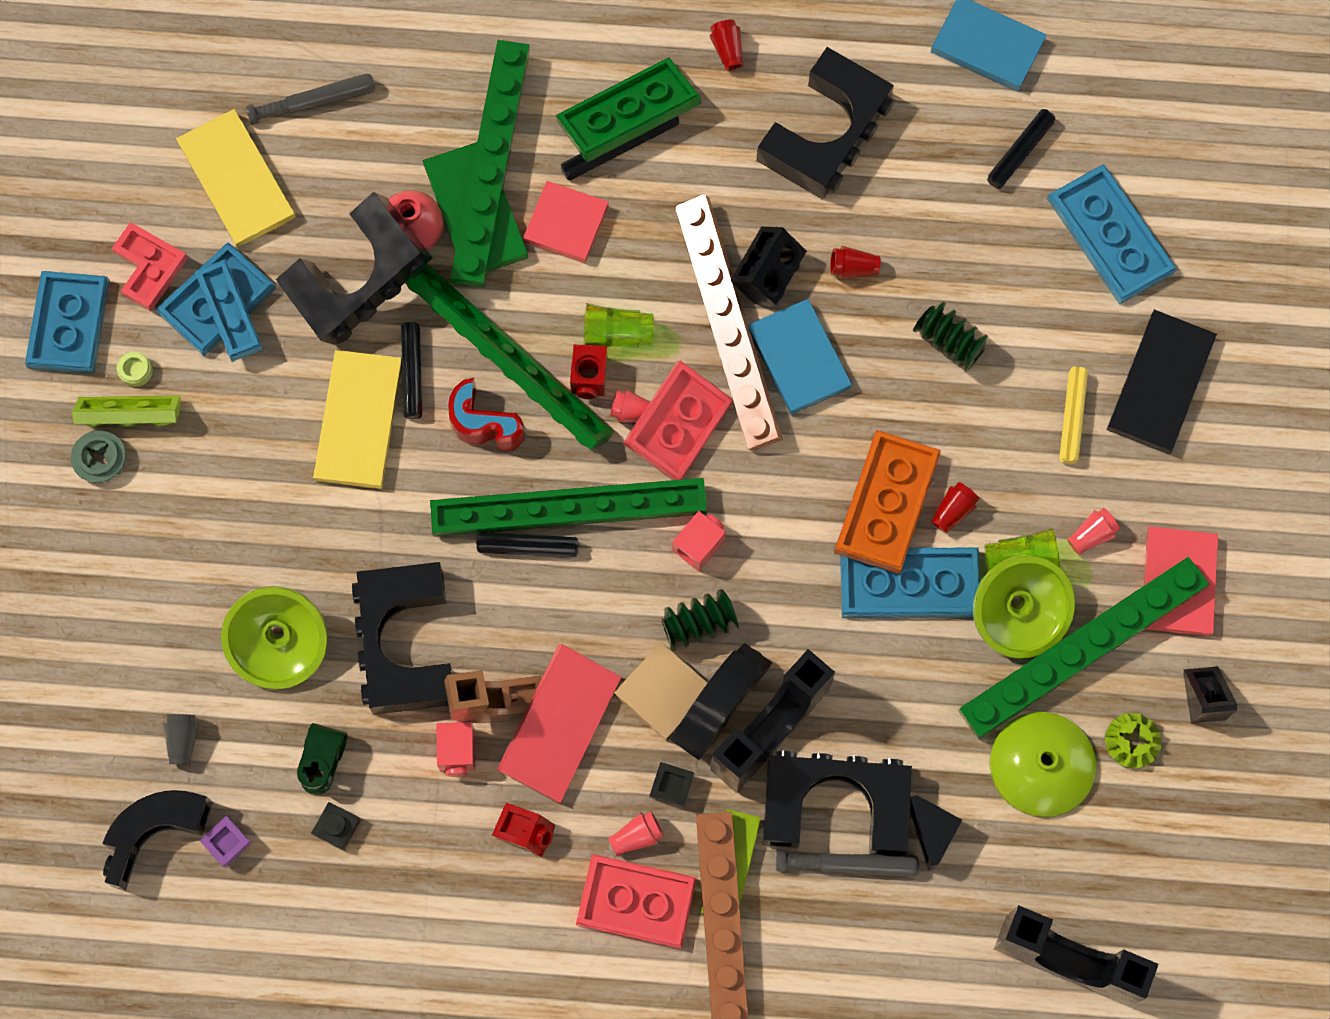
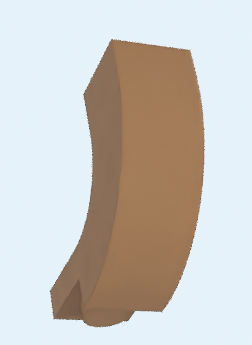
[444,670,542,723]

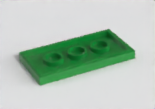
[556,57,701,163]
[422,142,528,272]

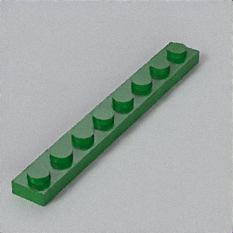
[450,40,530,288]
[406,264,614,450]
[430,478,707,537]
[959,556,1209,740]

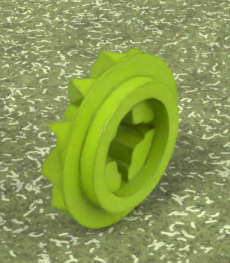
[1105,712,1162,769]

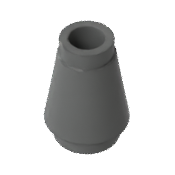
[163,714,199,765]

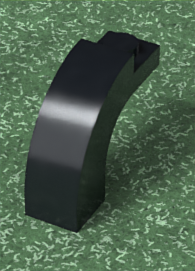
[671,643,772,760]
[102,790,213,891]

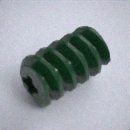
[913,301,988,372]
[661,589,739,652]

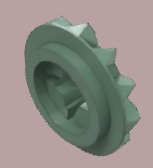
[71,430,127,484]

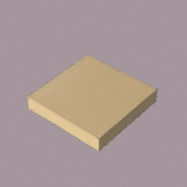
[614,642,707,741]

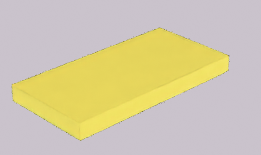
[176,109,296,248]
[313,350,402,489]

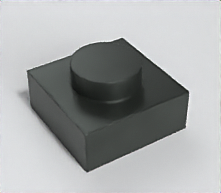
[650,762,694,808]
[311,802,361,851]

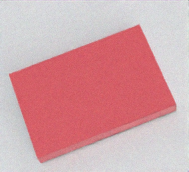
[622,360,733,480]
[1144,526,1218,637]
[576,854,697,949]

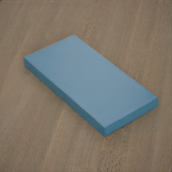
[1047,164,1177,305]
[840,547,980,618]

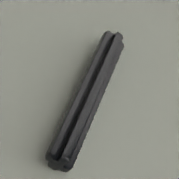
[561,116,679,180]

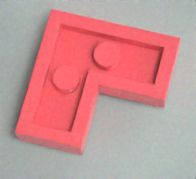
[112,222,188,312]

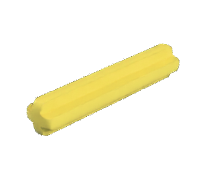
[1059,367,1088,464]

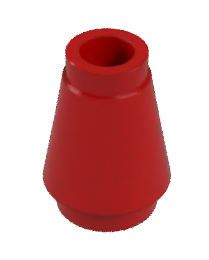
[709,19,744,71]
[830,246,881,279]
[931,482,980,534]

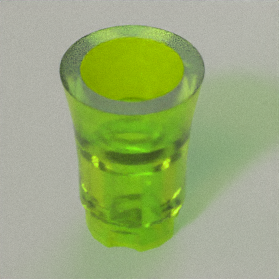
[583,303,654,347]
[984,527,1060,571]

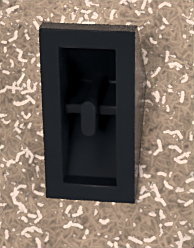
[1183,666,1238,724]
[910,795,962,871]

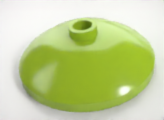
[973,555,1075,658]
[221,586,328,689]
[990,712,1096,818]

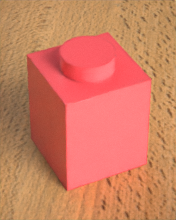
[672,511,726,572]
[436,722,475,777]

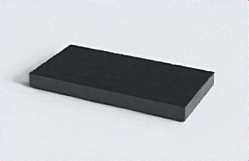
[1106,309,1217,455]

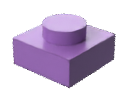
[199,816,252,868]

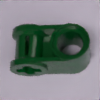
[297,723,348,795]

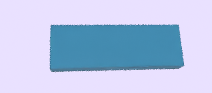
[194,259,263,362]

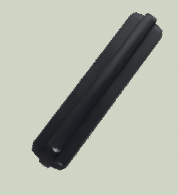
[987,109,1055,189]
[401,322,422,419]
[476,533,579,557]

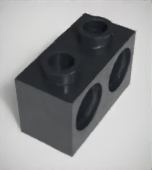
[730,226,807,306]

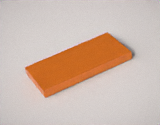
[834,430,941,574]

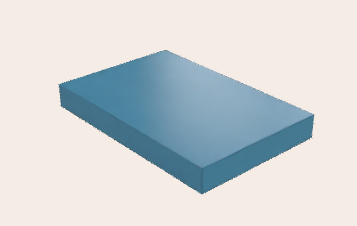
[931,0,1047,92]
[155,242,276,356]
[25,271,110,374]
[748,299,852,415]

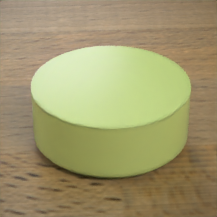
[117,352,153,387]

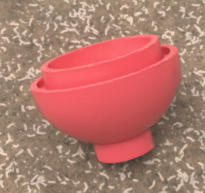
[389,190,444,251]

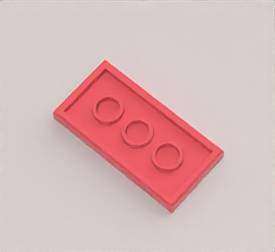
[497,644,621,803]

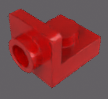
[492,803,555,857]

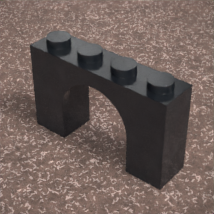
[756,47,895,200]
[276,192,433,345]
[352,562,454,715]
[710,649,835,793]
[762,750,912,855]
[994,905,1159,1007]

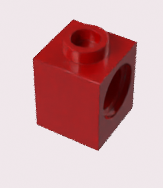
[570,344,608,399]

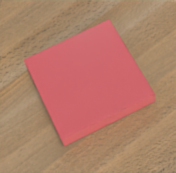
[523,181,609,263]

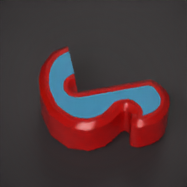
[448,378,525,451]

